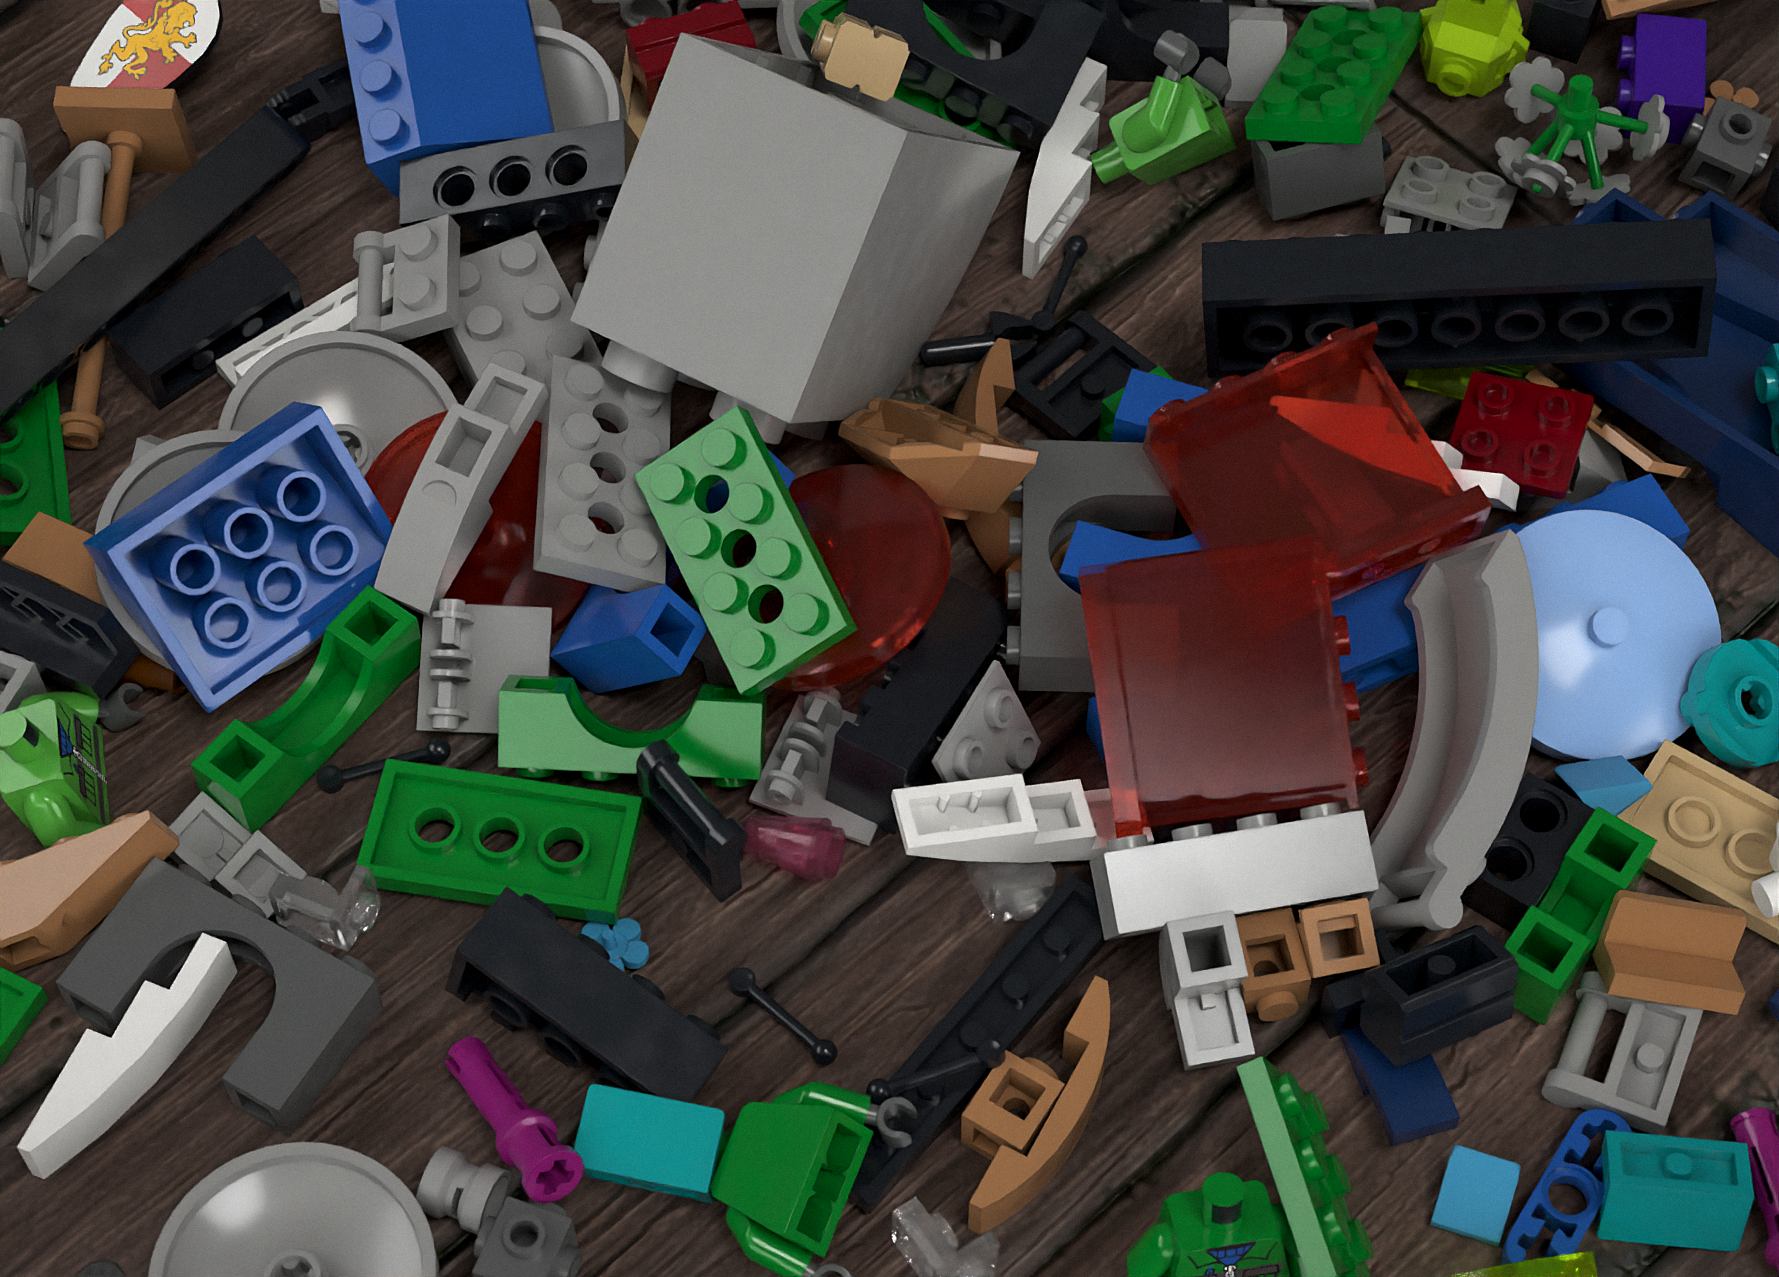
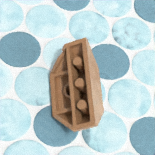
[838,396,1038,520]

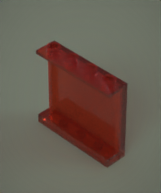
[1143,321,1492,636]
[1078,533,1369,838]

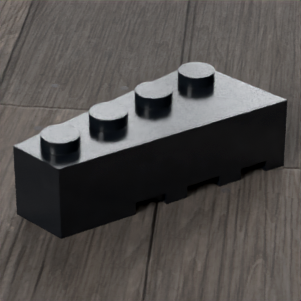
[825,576,1019,835]
[445,887,729,1103]

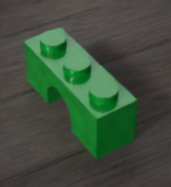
[1504,806,1657,1026]

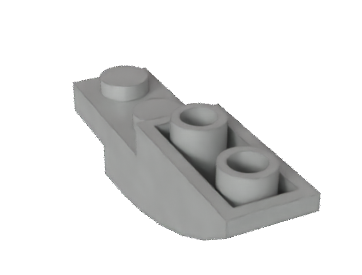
[374,361,549,618]

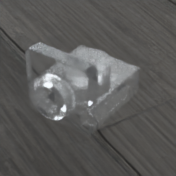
[960,861,1056,925]
[268,864,381,952]
[891,1196,1000,1277]

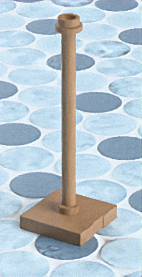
[53,86,197,450]

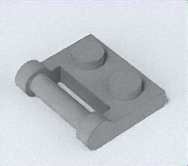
[0,118,36,279]
[27,141,112,292]
[350,214,460,343]
[1542,971,1703,1135]

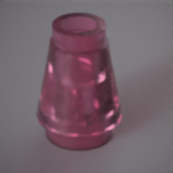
[743,814,846,882]

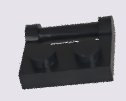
[1004,311,1157,441]
[636,739,749,903]

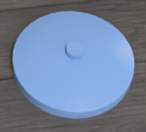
[1516,510,1722,763]

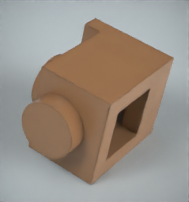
[1295,897,1380,978]
[1235,907,1312,1021]
[961,1050,1065,1161]

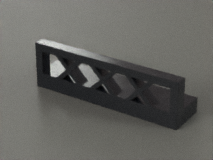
[0,560,141,702]

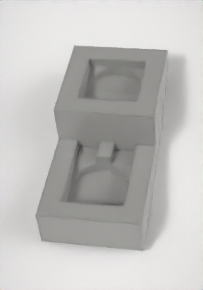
[169,791,307,919]

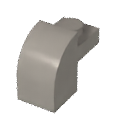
[1159,909,1255,1071]

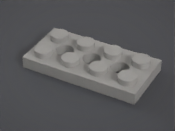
[533,354,671,592]

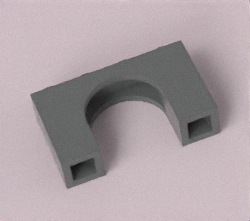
[1006,439,1179,695]
[55,856,384,1138]

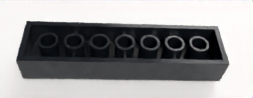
[1202,218,1717,378]

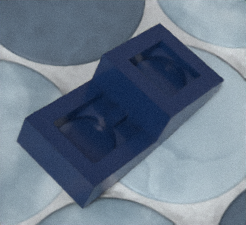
[1340,1025,1460,1146]

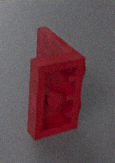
[1439,371,1594,516]

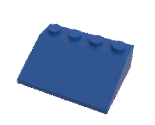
[337,0,555,197]
[83,401,393,713]

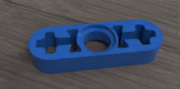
[1501,1109,1632,1277]

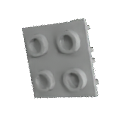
[1379,156,1519,233]
[416,599,553,734]
[931,660,1041,783]
[749,684,878,846]

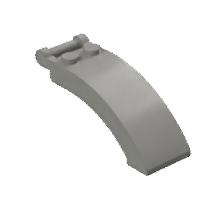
[1362,529,1539,938]

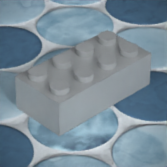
[440,230,619,494]

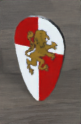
[61,0,223,133]

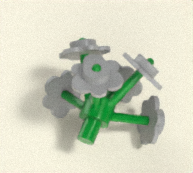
[1495,56,1670,206]

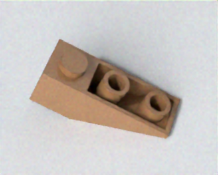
[0,810,180,973]

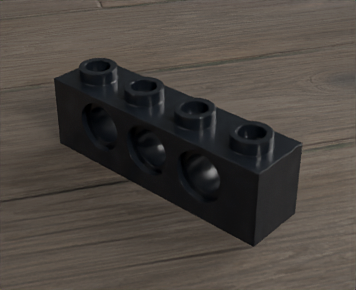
[400,119,639,244]

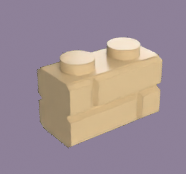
[810,12,910,102]

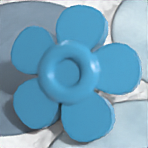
[581,918,650,973]

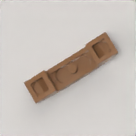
[952,338,1022,577]
[968,975,1110,1235]

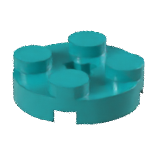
[1680,638,1779,771]

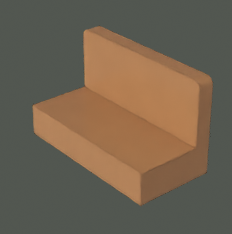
[1593,890,1748,1015]

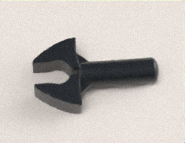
[921,311,1037,372]

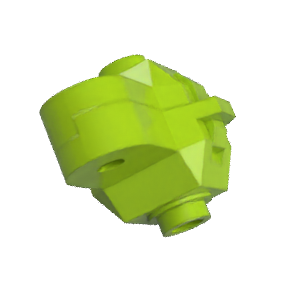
[1419,0,1530,97]

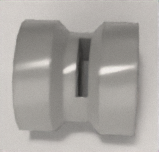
[416,1146,511,1235]

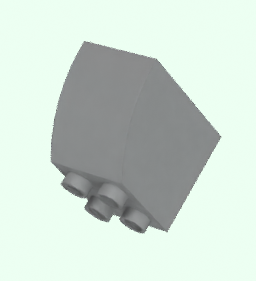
[570,32,1020,444]

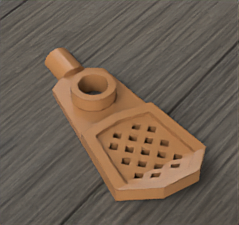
[1525,368,1692,478]

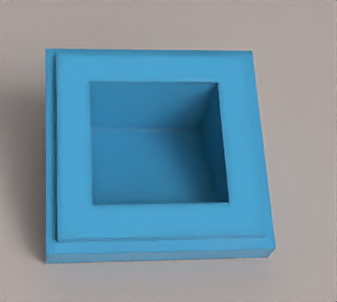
[1553,755,1653,816]
[1430,1145,1521,1247]

